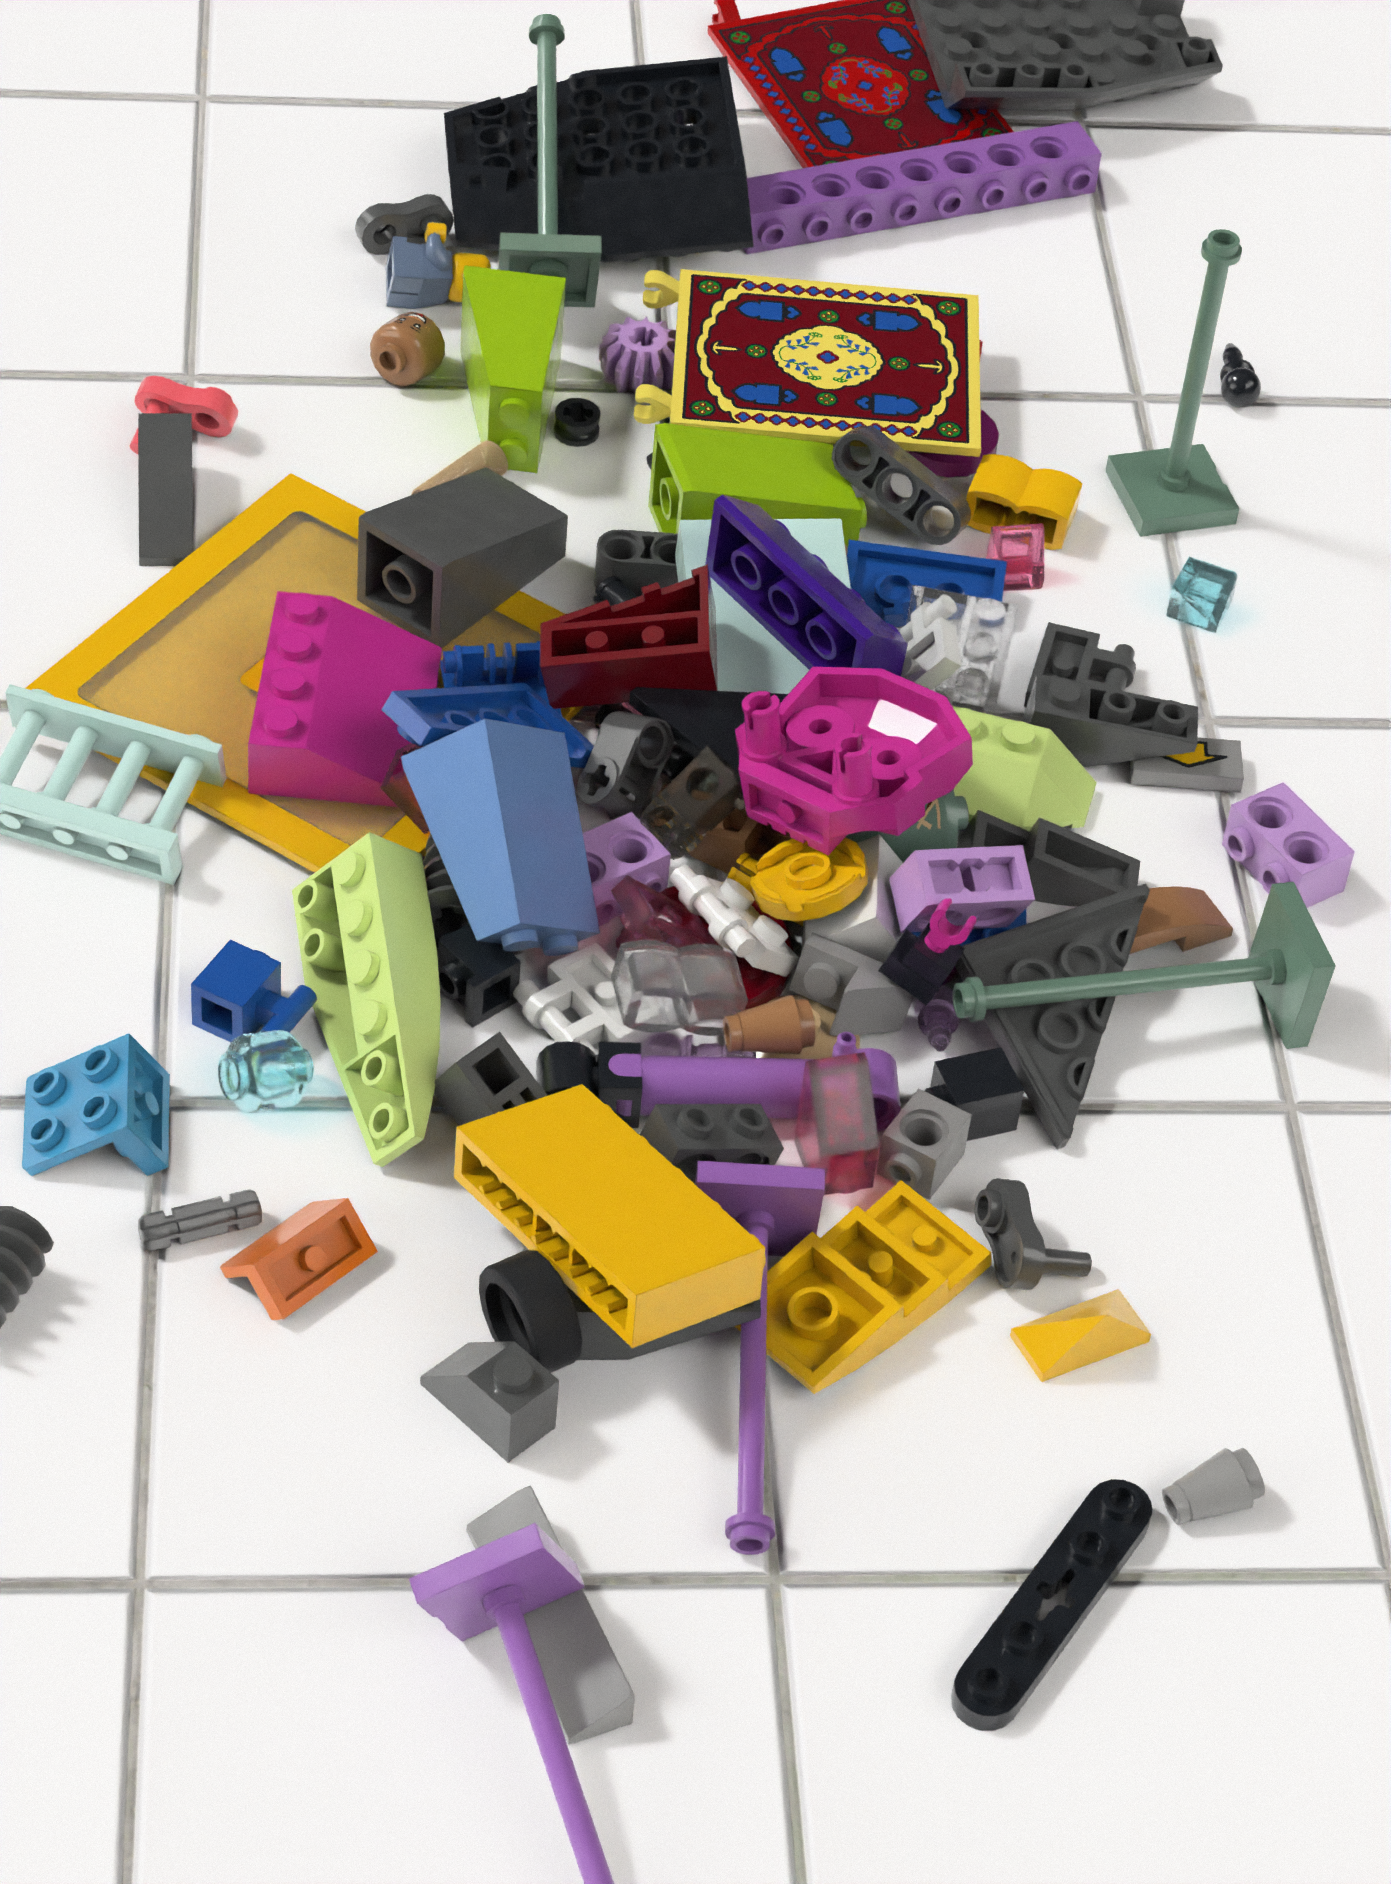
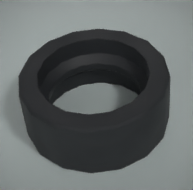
[479,1250,582,1373]

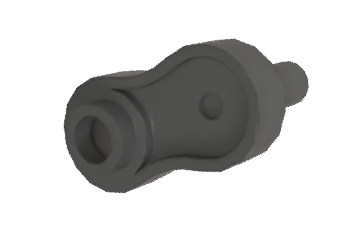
[355,194,458,255]
[974,1178,1092,1290]

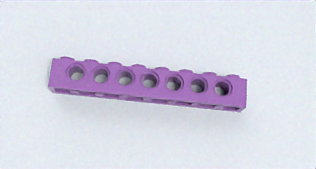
[743,121,1102,254]

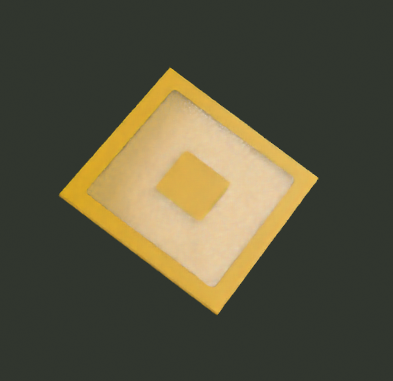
[26,473,584,873]

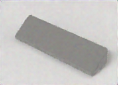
[466,1485,635,1745]

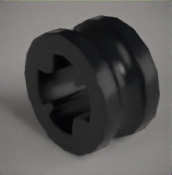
[554,398,601,447]

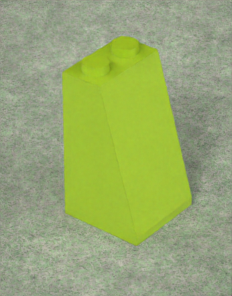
[460,265,566,473]
[648,423,867,548]

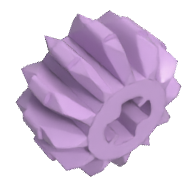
[599,316,676,393]

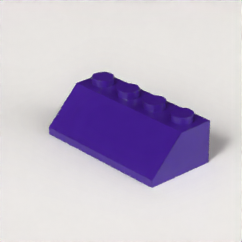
[705,495,908,676]

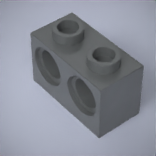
[639,1104,784,1184]

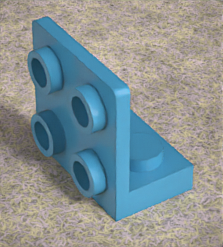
[22,1033,170,1176]

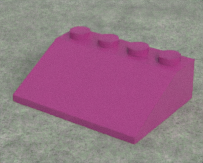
[248,591,442,809]

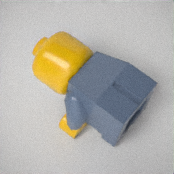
[385,222,491,309]

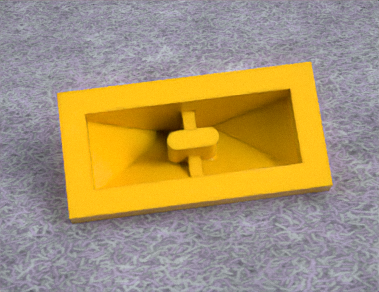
[1010,1289,1151,1382]

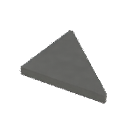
[955,883,1150,1150]

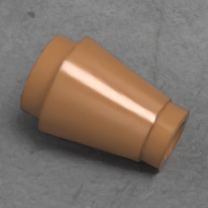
[723,995,815,1054]

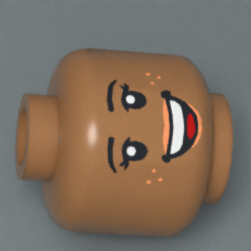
[370,312,445,386]

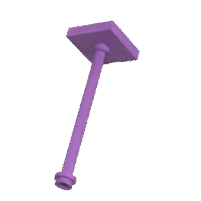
[695,1161,825,1555]
[409,1523,614,1884]

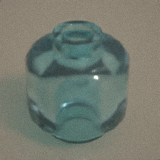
[218,1030,314,1113]

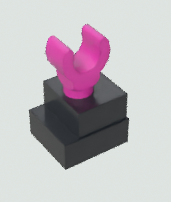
[878,898,976,1006]

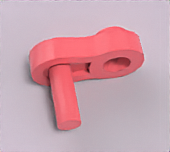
[130,375,239,454]

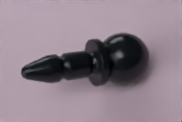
[1220,343,1261,408]

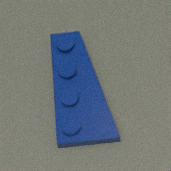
[381,683,594,769]

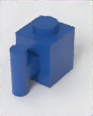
[191,939,317,1049]

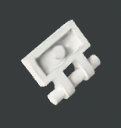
[899,594,961,690]
[670,865,800,977]
[513,942,666,1061]

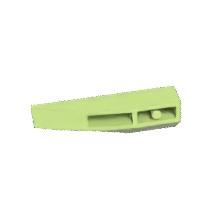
[292,832,441,1167]

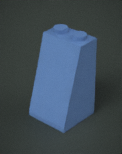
[401,719,600,956]

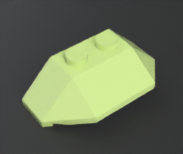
[952,705,1097,831]

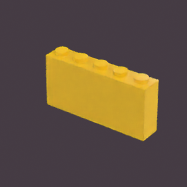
[454,1084,766,1348]

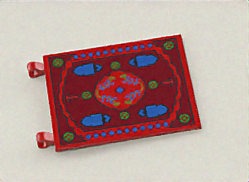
[707,0,1014,168]

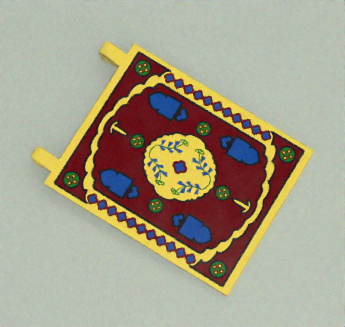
[634,269,981,457]

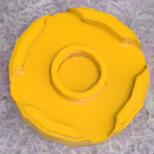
[751,837,869,921]

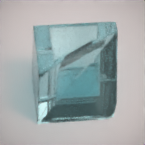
[1166,556,1238,633]

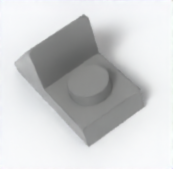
[789,932,914,1036]

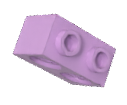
[1222,782,1355,908]
[583,812,671,927]
[889,845,1035,933]

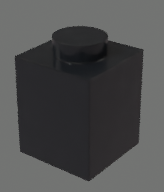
[925,1047,1024,1141]

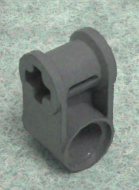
[577,711,674,820]

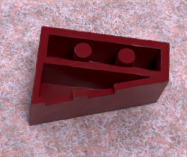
[540,564,718,709]

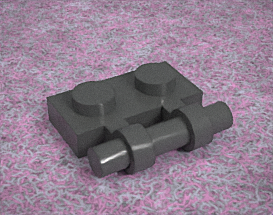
[1024,622,1136,707]

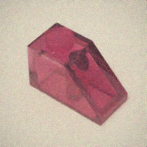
[794,1052,879,1195]

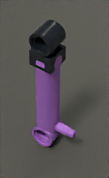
[536,1032,901,1133]

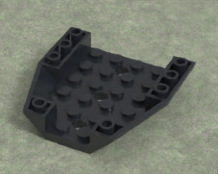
[444,56,754,262]

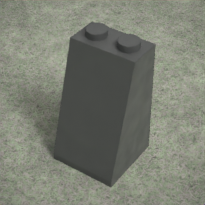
[357,467,568,648]

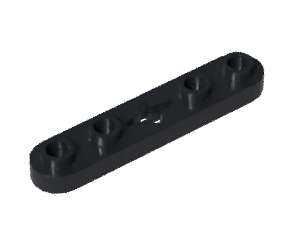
[951,1479,1153,1731]

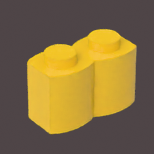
[966,454,1083,550]

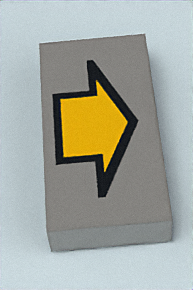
[1130,737,1244,793]

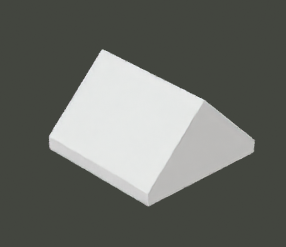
[801,834,903,963]

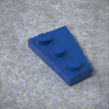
[847,540,1007,628]

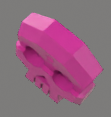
[735,667,973,855]

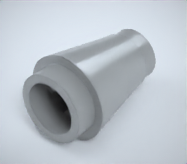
[1162,1447,1265,1525]

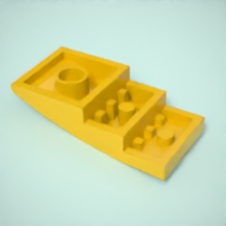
[734,1180,992,1394]

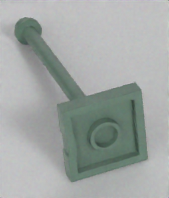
[498,14,601,308]
[1105,229,1242,537]
[953,882,1336,1049]

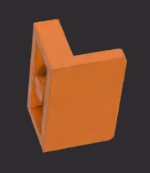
[220,1198,378,1320]

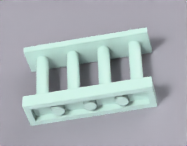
[0,684,227,885]

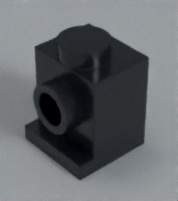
[436,924,521,1028]

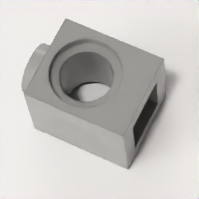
[876,1088,972,1200]

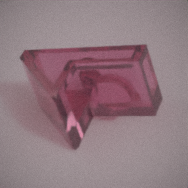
[611,875,721,980]

